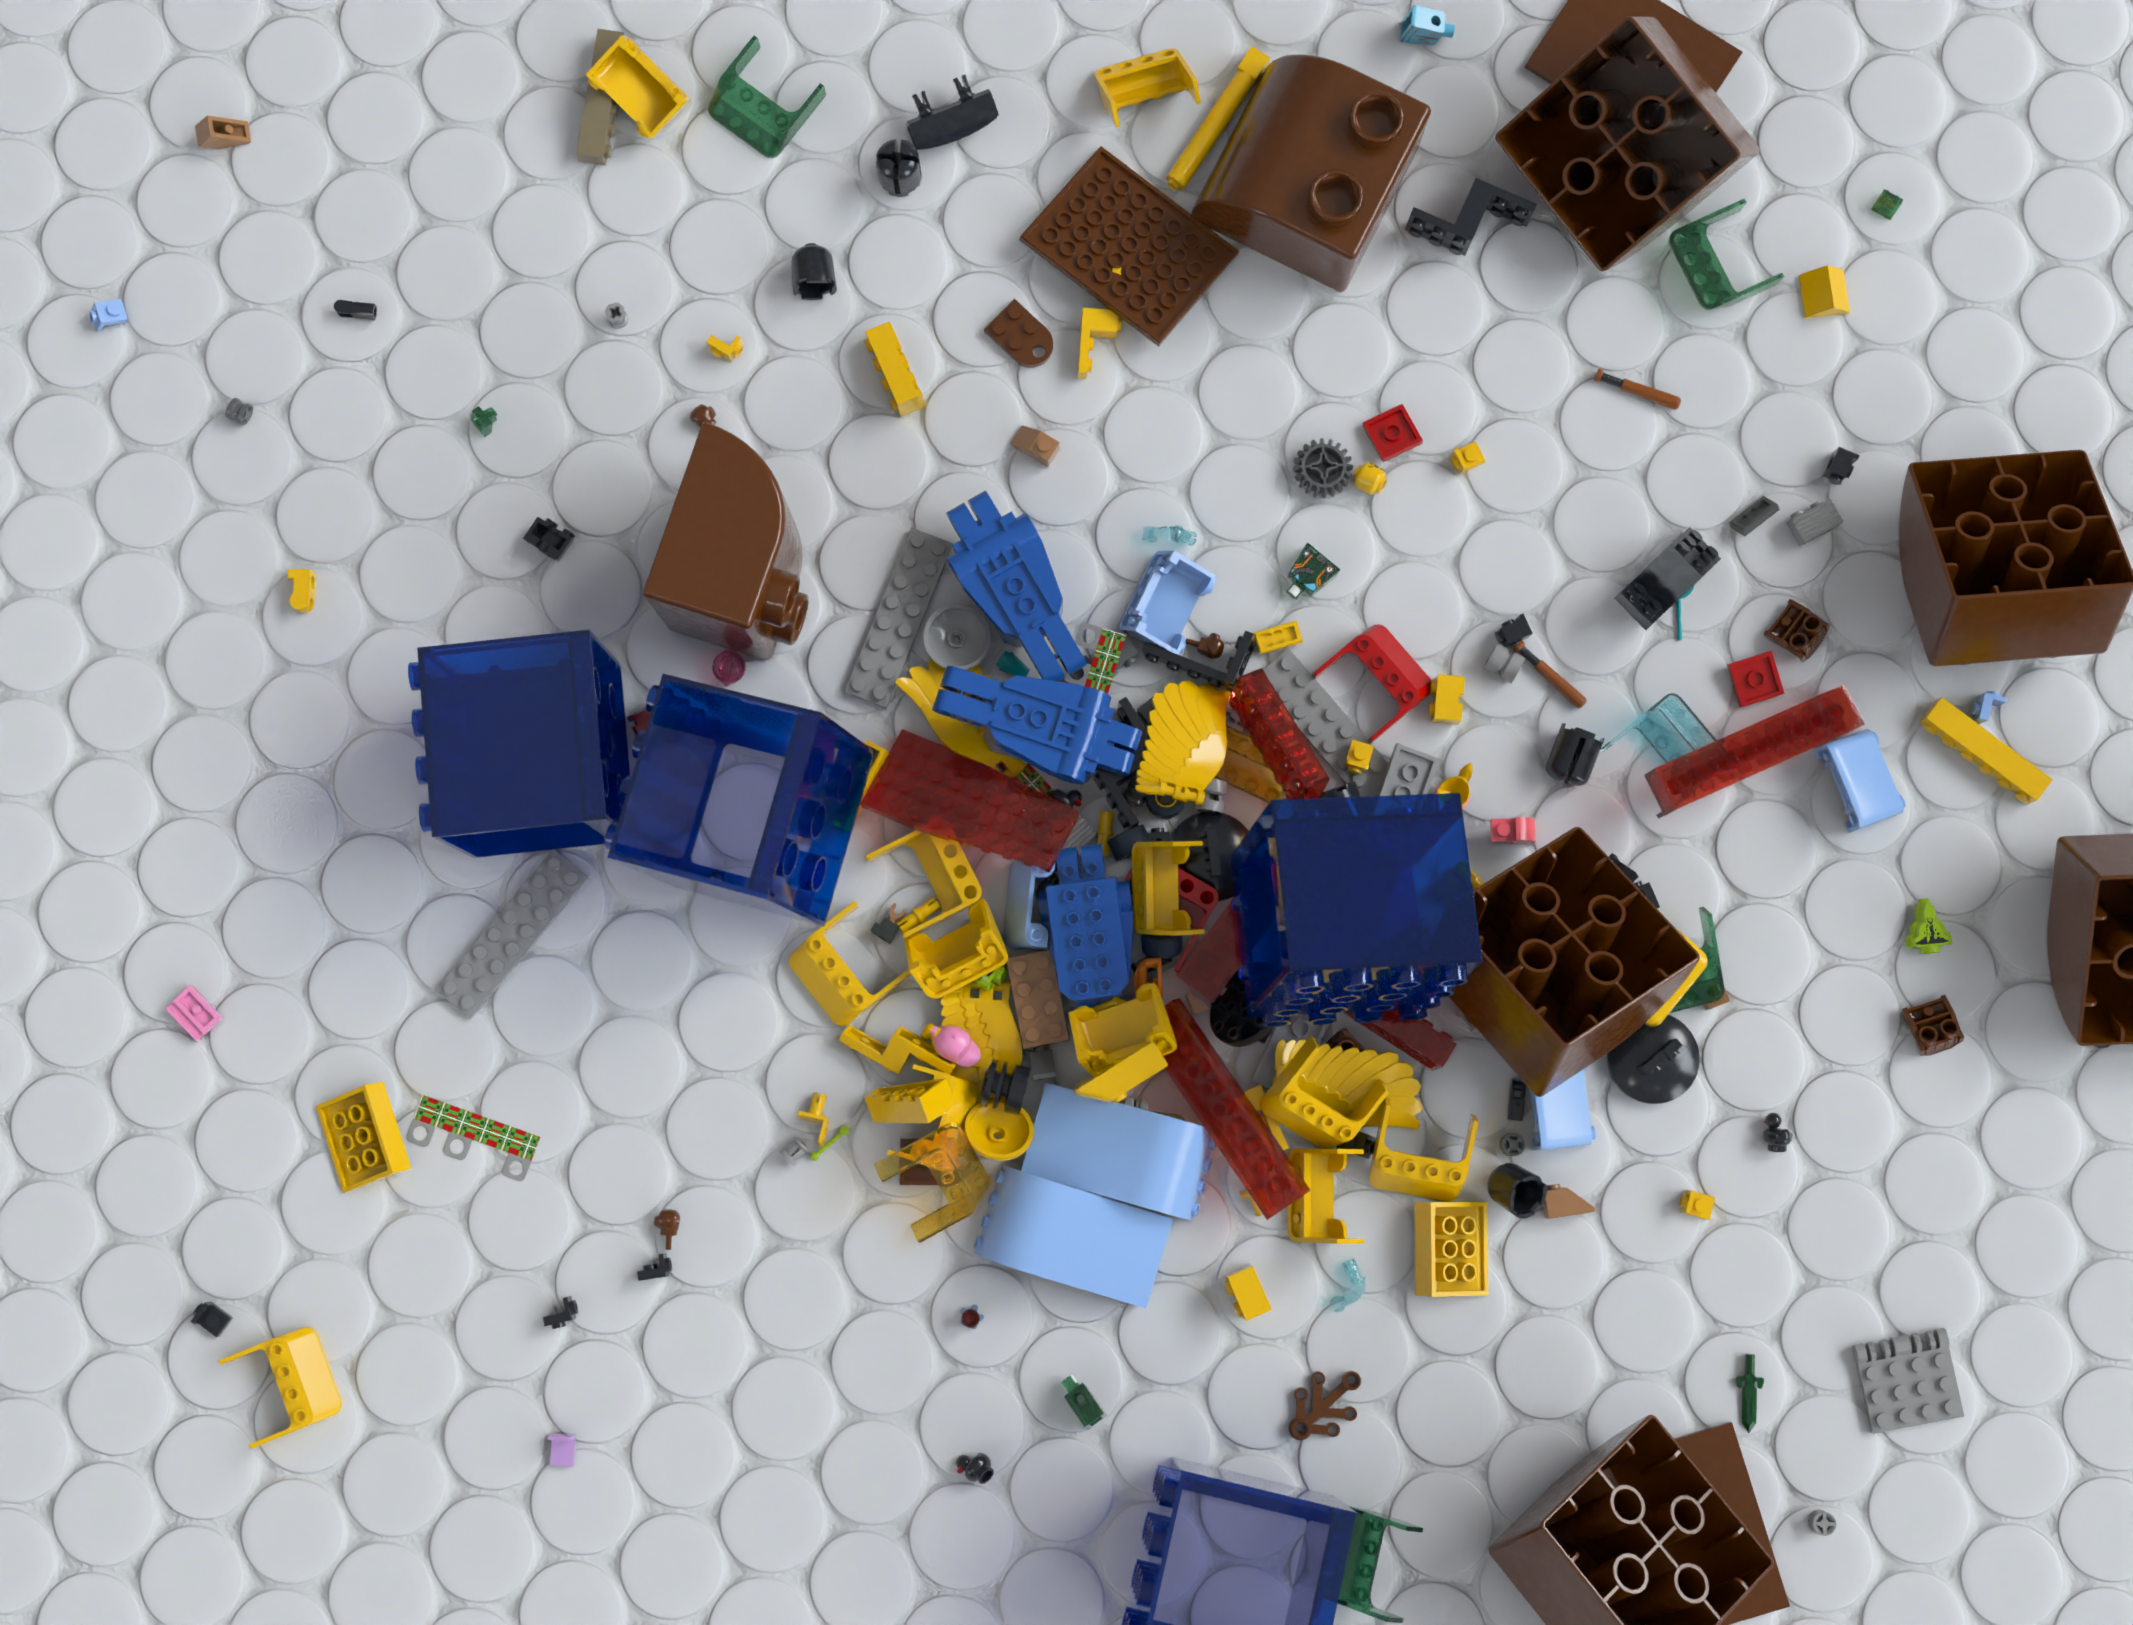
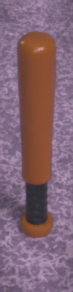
[1594,369,1681,410]
[1513,641,1587,709]

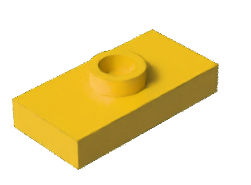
[1253,620,1303,655]

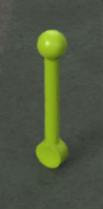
[810,1126,849,1161]

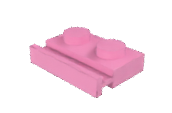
[165,985,223,1041]

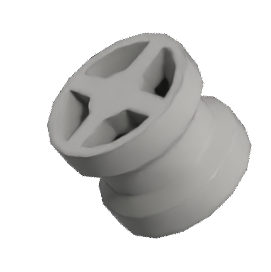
[1808,1509,1836,1536]

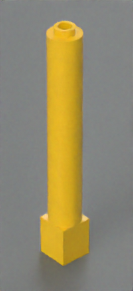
[1166,46,1270,191]

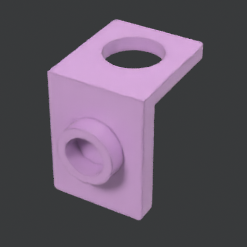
[547,1433,576,1467]

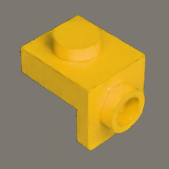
[706,335,743,362]

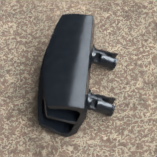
[906,74,999,150]

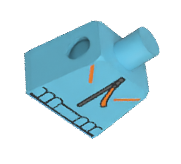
[1400,5,1455,45]

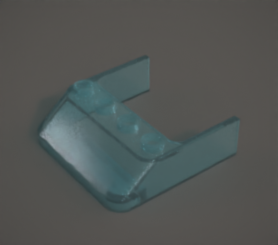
[1601,693,1728,818]

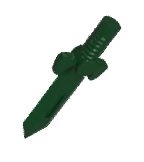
[1736,1354,1764,1433]

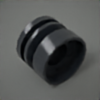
[981,1059,1031,1115]

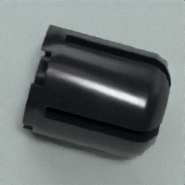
[876,139,922,197]
[1546,723,1605,786]

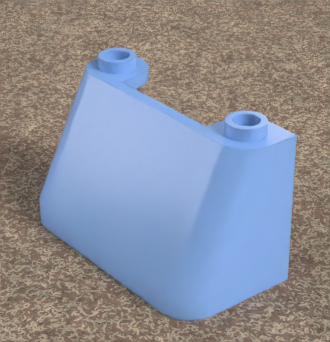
[1119,550,1217,655]
[1814,729,1906,833]
[1003,855,1056,951]
[1531,1067,1596,1150]

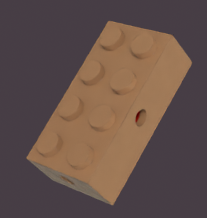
[1007,950,1069,1050]

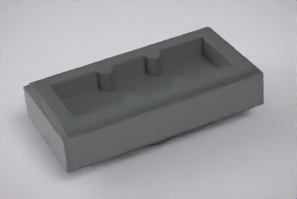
[1729,496,1780,536]

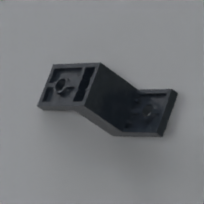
[1405,178,1537,256]
[1614,527,1721,630]
[1094,697,1150,829]

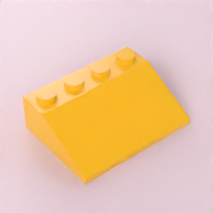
[316,1081,411,1193]
[1414,1202,1488,1297]

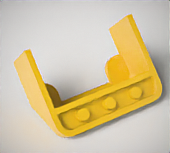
[1132,841,1205,936]
[887,1064,978,1172]
[1288,1148,1364,1244]

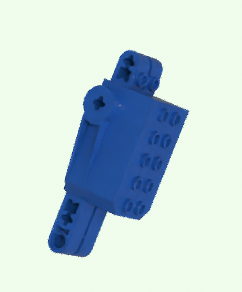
[946,490,1087,681]
[932,665,1143,785]
[1038,843,1134,1008]

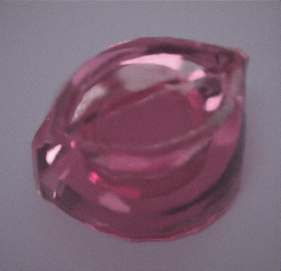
[712,649,746,687]

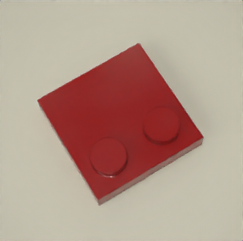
[1362,404,1423,462]
[1727,651,1785,707]

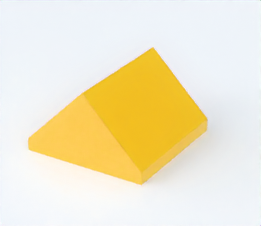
[1799,265,1850,318]

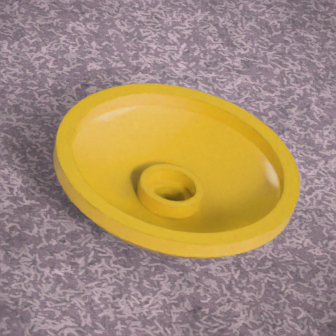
[964,1099,1034,1161]

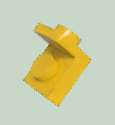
[1450,441,1486,474]
[1344,739,1374,775]
[1679,1190,1715,1220]

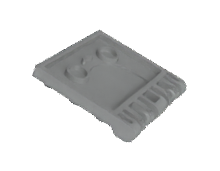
[1853,1328,1964,1434]

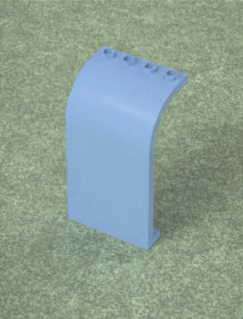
[1021,1083,1218,1221]
[974,1165,1173,1309]

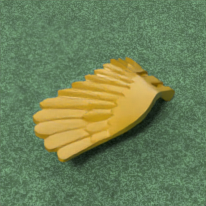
[895,659,1028,788]
[1135,680,1231,806]
[940,981,1022,1106]
[1273,1039,1423,1130]

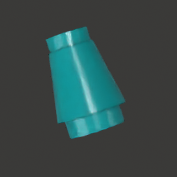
[996,650,1030,677]

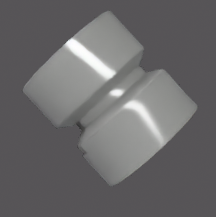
[1483,643,1525,683]
[1194,779,1228,814]

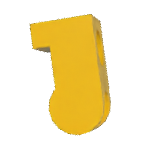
[287,569,316,613]

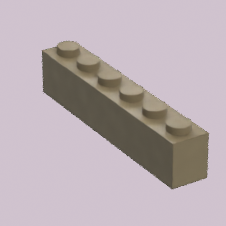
[576,29,625,165]

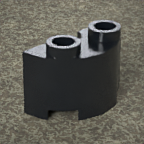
[523,517,575,562]

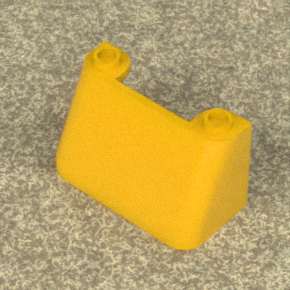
[585,35,691,139]
[904,898,1008,999]
[1068,983,1177,1077]

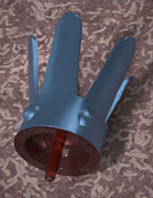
[960,1305,984,1329]

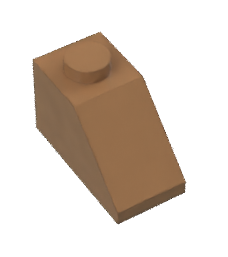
[195,115,251,150]
[1010,425,1060,467]
[1543,1184,1595,1219]

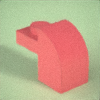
[1490,817,1536,844]

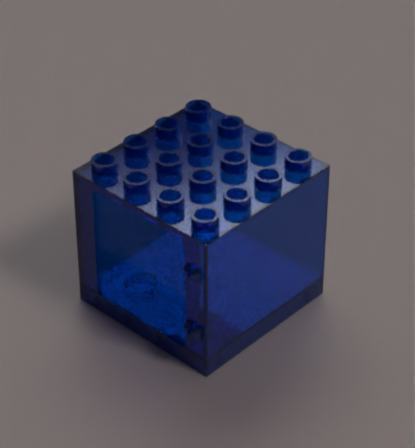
[408,630,636,858]
[604,674,875,927]
[1230,793,1483,1027]
[1121,1457,1357,1625]

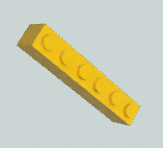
[1919,697,2053,804]

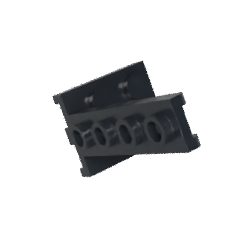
[1142,630,1256,693]

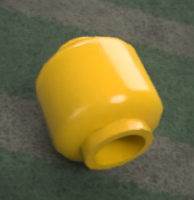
[1353,462,1388,495]

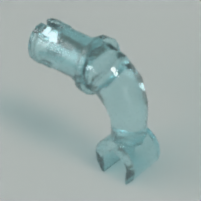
[1142,525,1197,546]
[1330,1258,1366,1312]

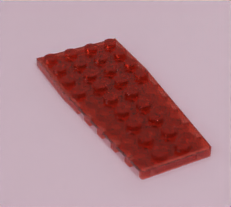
[860,729,1079,872]

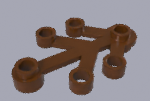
[1288,1371,1361,1440]

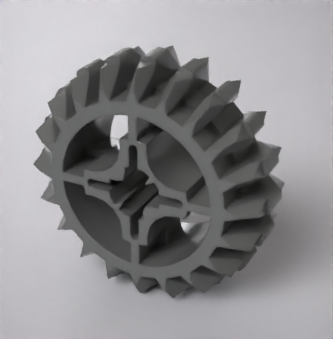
[1293,438,1353,499]

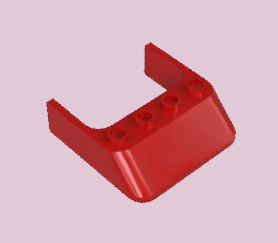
[1312,624,1431,744]
[1124,868,1219,973]

